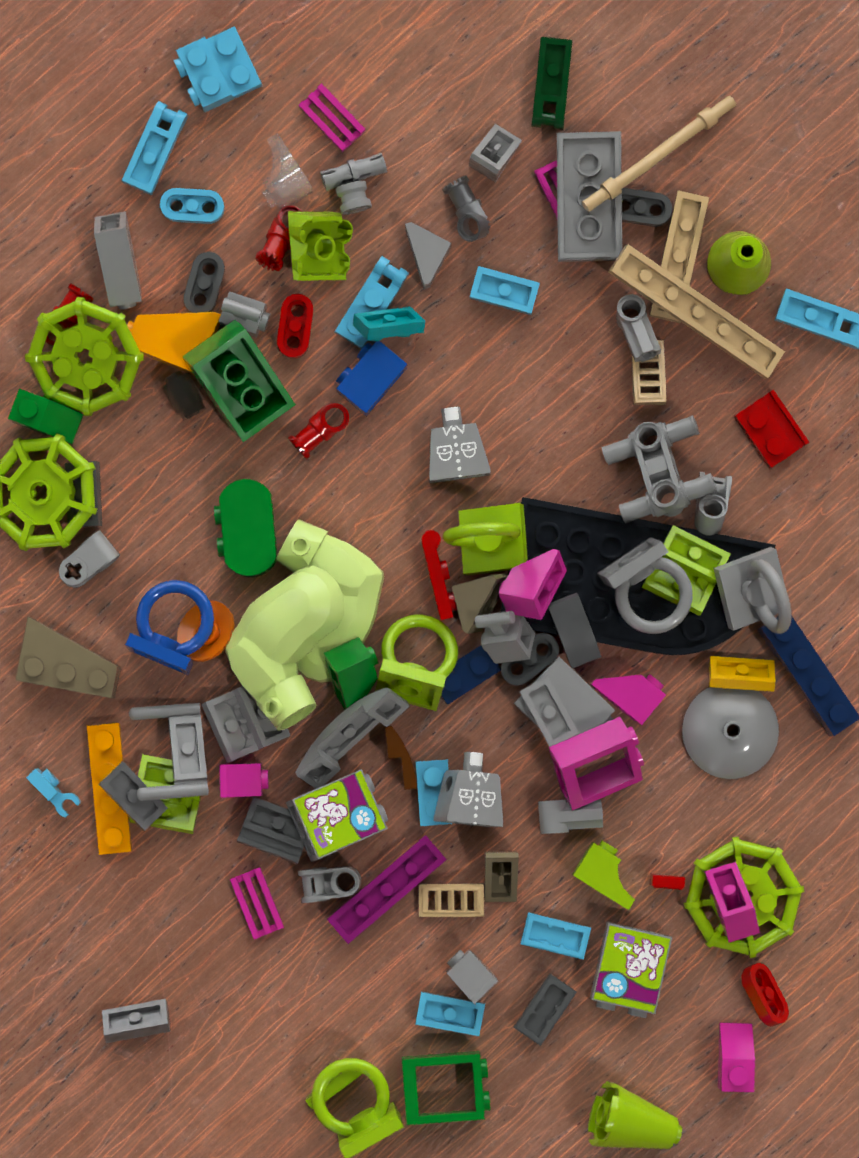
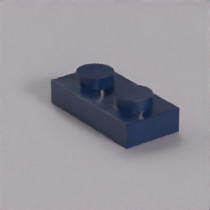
[441,645,501,705]

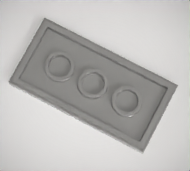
[557,131,623,262]

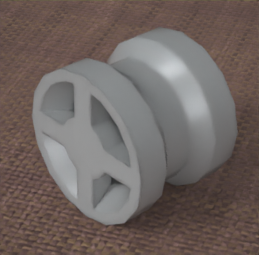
[335,181,372,215]

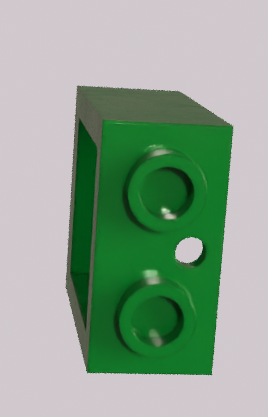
[402,1051,491,1125]

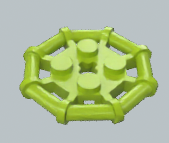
[25,297,144,416]
[0,434,98,551]
[683,836,805,958]

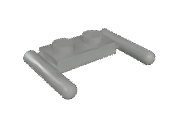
[129,702,209,801]

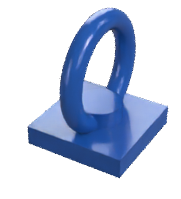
[125,580,214,675]

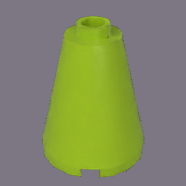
[707,231,771,295]
[588,1081,682,1149]

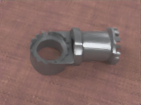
[443,176,490,242]

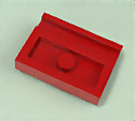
[734,389,810,469]

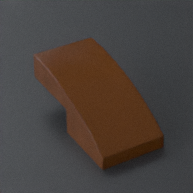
[385,726,417,790]

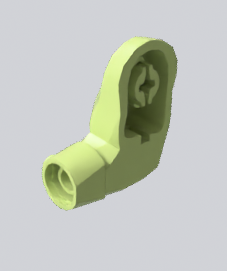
[276,519,384,683]
[225,566,344,731]

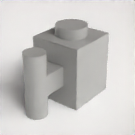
[219,291,271,338]
[475,611,535,664]

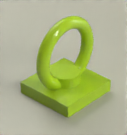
[443,503,528,576]
[375,614,458,711]
[311,1058,403,1158]

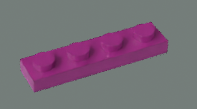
[327,835,447,944]

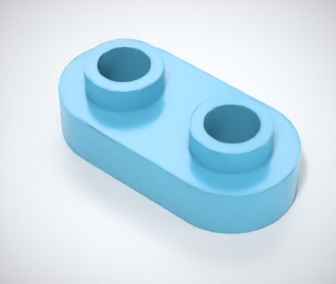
[160,188,225,224]

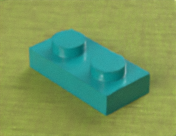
[353,306,426,341]

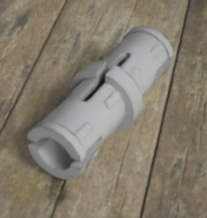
[320,153,387,191]

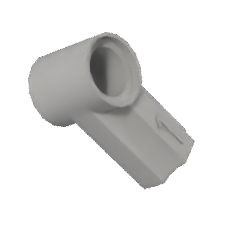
[616,294,661,362]
[538,800,603,834]

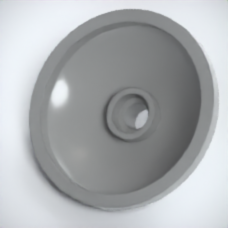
[682,687,779,779]

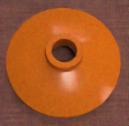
[177,601,235,662]

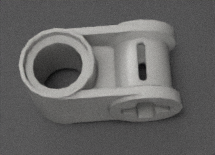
[694,471,732,535]
[59,530,120,588]
[298,866,362,903]

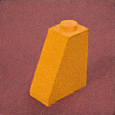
[127,312,221,376]

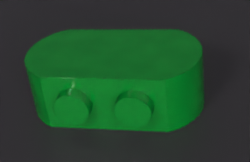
[214,479,277,577]

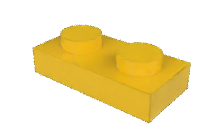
[709,656,776,692]

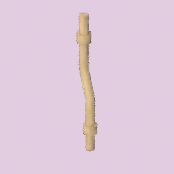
[582,96,736,212]

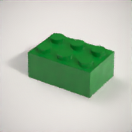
[182,320,296,442]

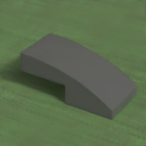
[548,593,602,668]

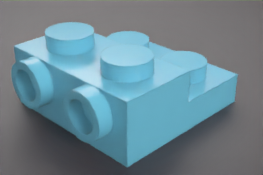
[174,26,262,113]

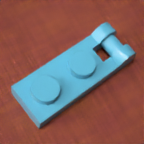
[122,101,188,195]
[335,256,409,349]
[775,288,859,349]

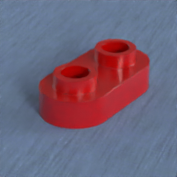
[277,294,314,359]
[742,963,789,1027]

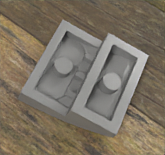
[201,686,291,763]

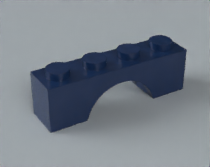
[757,615,859,736]

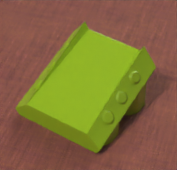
[288,211,353,281]

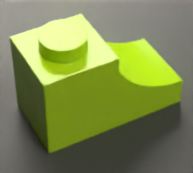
[572,840,635,910]

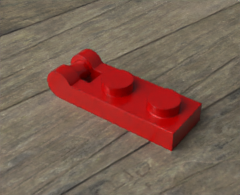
[421,530,458,621]

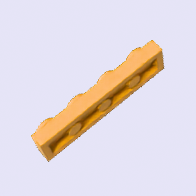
[87,723,132,855]

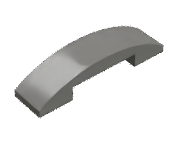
[295,688,410,789]

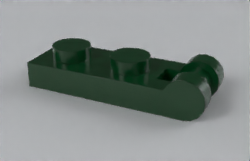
[531,37,573,130]

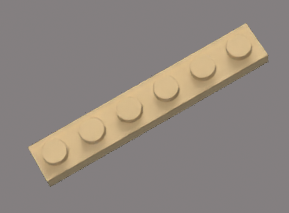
[608,244,785,379]

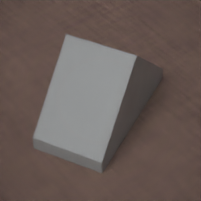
[469,124,522,183]
[405,222,451,289]

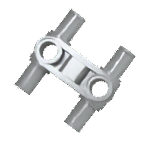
[602,415,717,523]

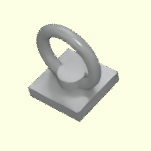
[597,537,692,634]
[713,547,791,634]

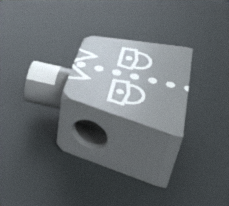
[429,407,491,483]
[433,752,503,827]

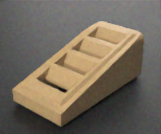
[632,340,666,405]
[419,883,484,917]

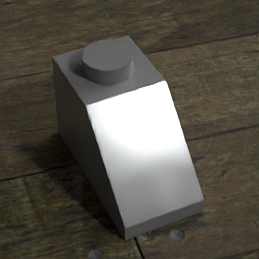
[446,949,498,1004]

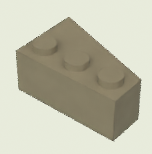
[15,617,121,699]

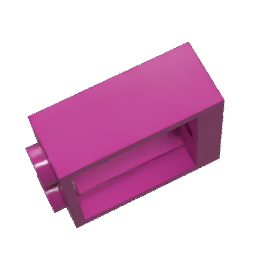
[549,717,644,811]

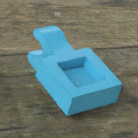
[26,768,81,817]

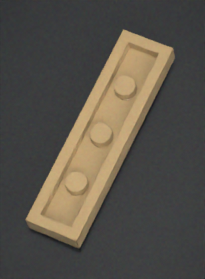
[649,190,709,323]

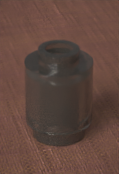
[162,370,206,421]

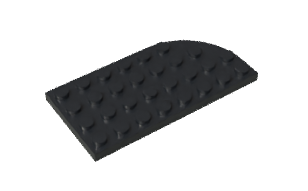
[501,497,776,655]

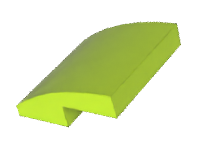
[642,525,730,616]
[129,754,201,834]

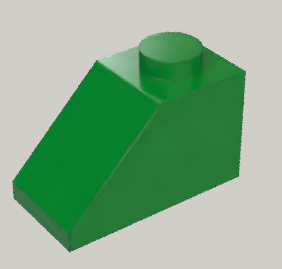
[8,388,84,445]
[324,637,378,710]

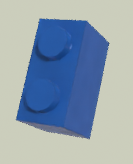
[336,341,408,417]

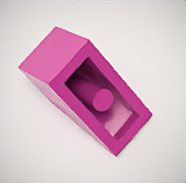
[499,549,567,620]
[590,674,666,725]
[220,763,269,798]
[705,862,760,943]
[718,1022,755,1092]

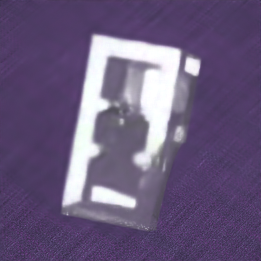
[261,133,313,210]

